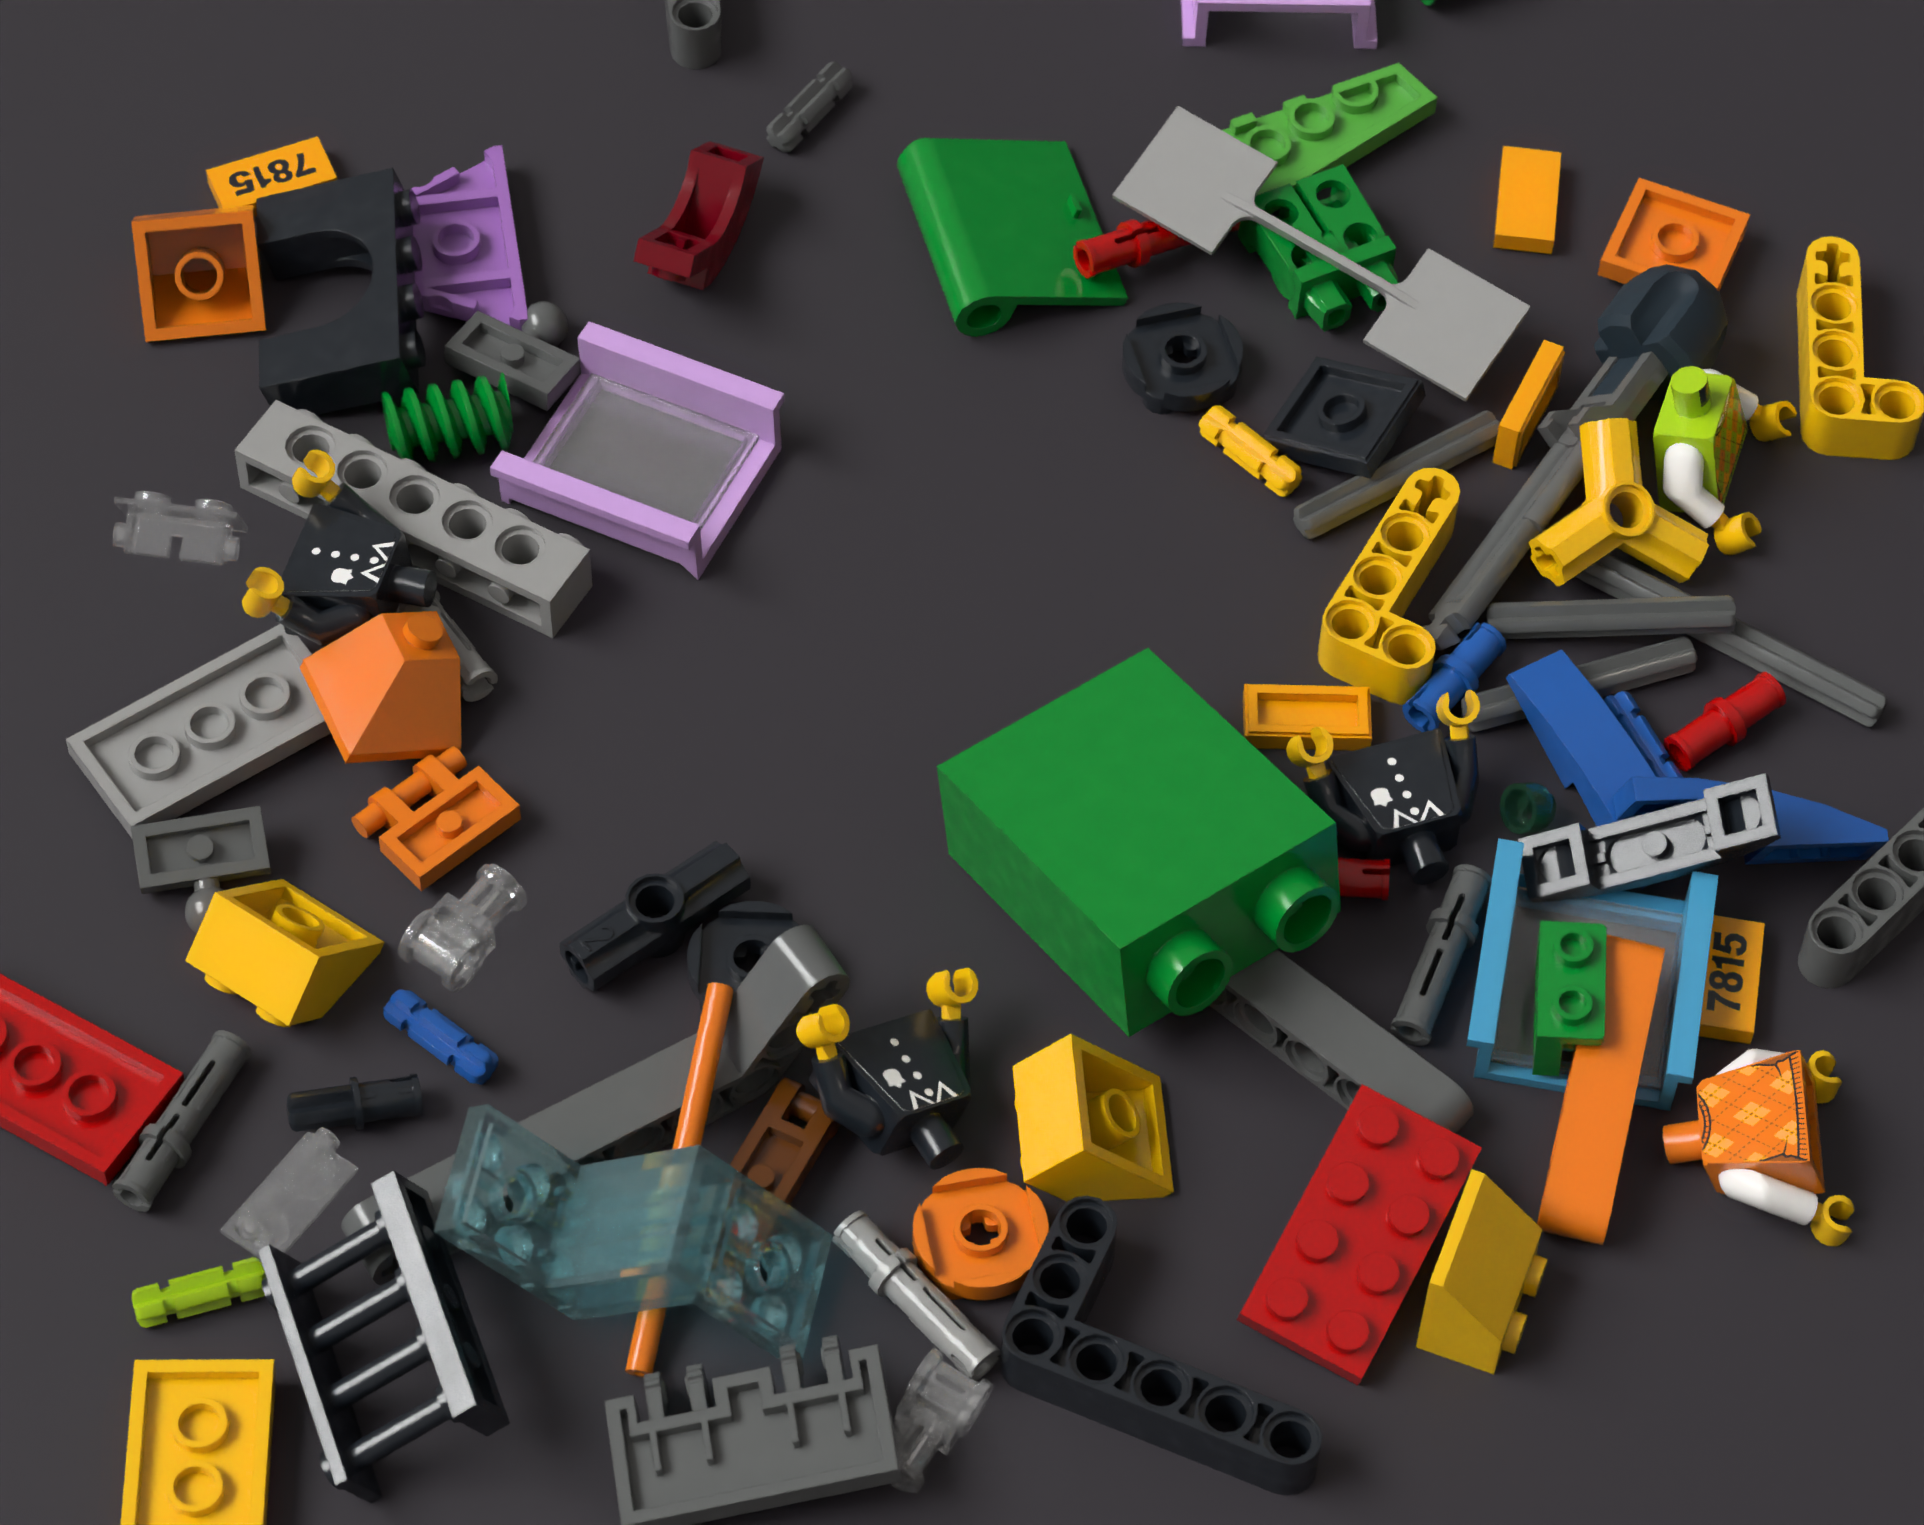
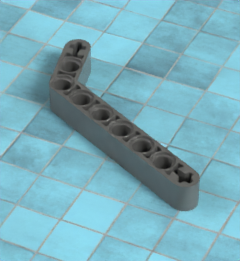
[341,924,850,1286]

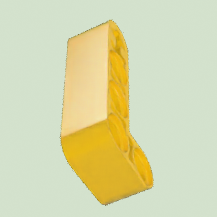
[1797,236,1924,460]
[1317,468,1460,705]

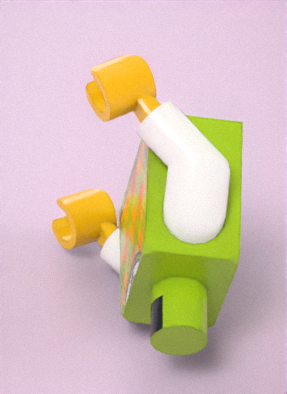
[1653,366,1797,555]

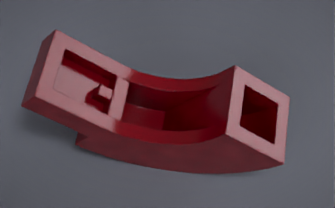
[634,141,764,290]

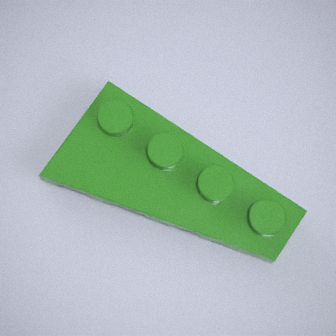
[1222,63,1437,214]

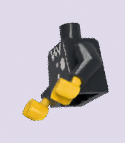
[242,449,437,646]
[1286,690,1480,885]
[796,968,978,1170]

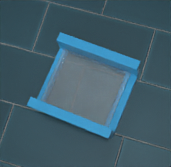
[1466,838,1719,1111]

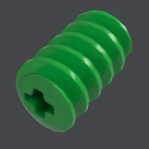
[382,372,513,463]

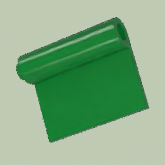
[897,138,1128,337]

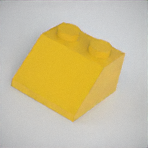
[185,879,385,1027]
[1012,1034,1174,1202]
[1416,1169,1548,1374]

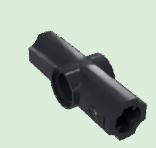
[560,841,751,992]

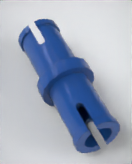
[1402,622,1507,732]

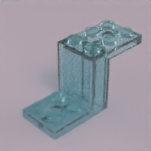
[434,1104,833,1360]

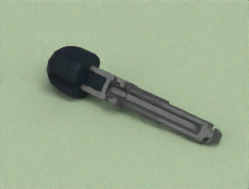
[1421,264,1728,651]

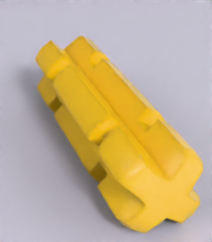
[1198,405,1303,497]

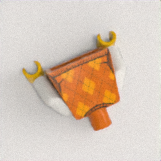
[1663,1049,1854,1247]

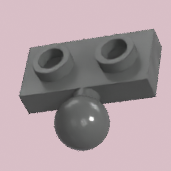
[445,301,580,411]
[131,806,271,934]

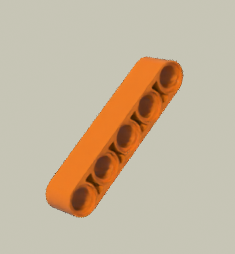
[1537,934,1665,1245]

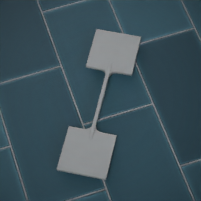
[1112,106,1531,402]

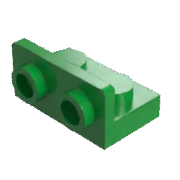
[1532,920,1607,1076]

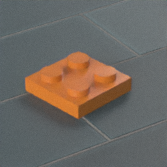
[1598,178,1750,291]

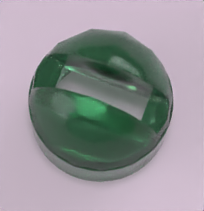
[1500,782,1557,834]

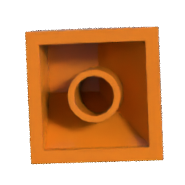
[300,611,462,764]

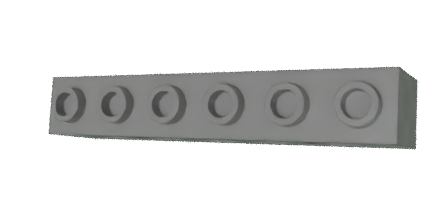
[234,400,592,638]

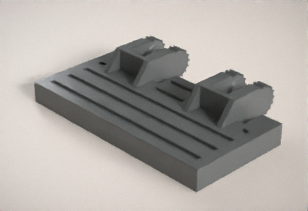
[605,1335,903,1525]

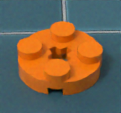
[913,1168,1049,1300]

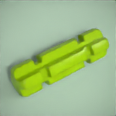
[131,1257,266,1328]

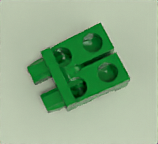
[1238,164,1400,332]

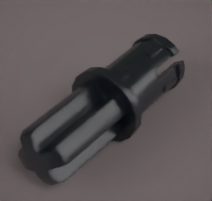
[286,1073,423,1132]

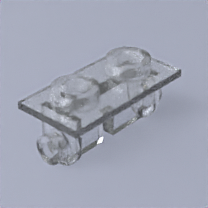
[113,491,248,566]
[220,1127,359,1259]

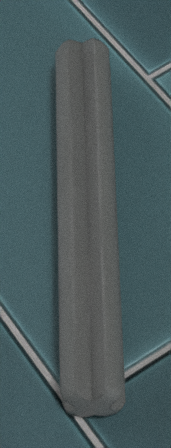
[1293,411,1500,539]
[1487,595,1736,639]
[1460,637,1698,732]

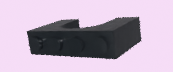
[256,168,426,415]

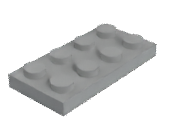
[66,624,331,838]

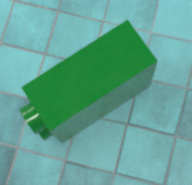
[937,648,1341,1037]

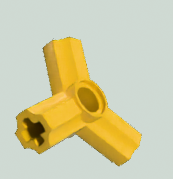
[1528,418,1709,586]

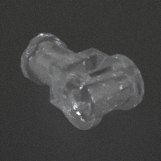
[398,864,528,992]
[889,1348,994,1494]

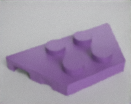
[411,145,528,330]

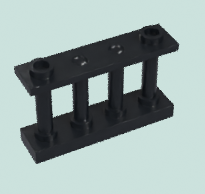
[258,1170,510,1503]

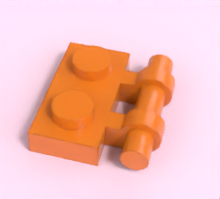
[351,746,521,892]

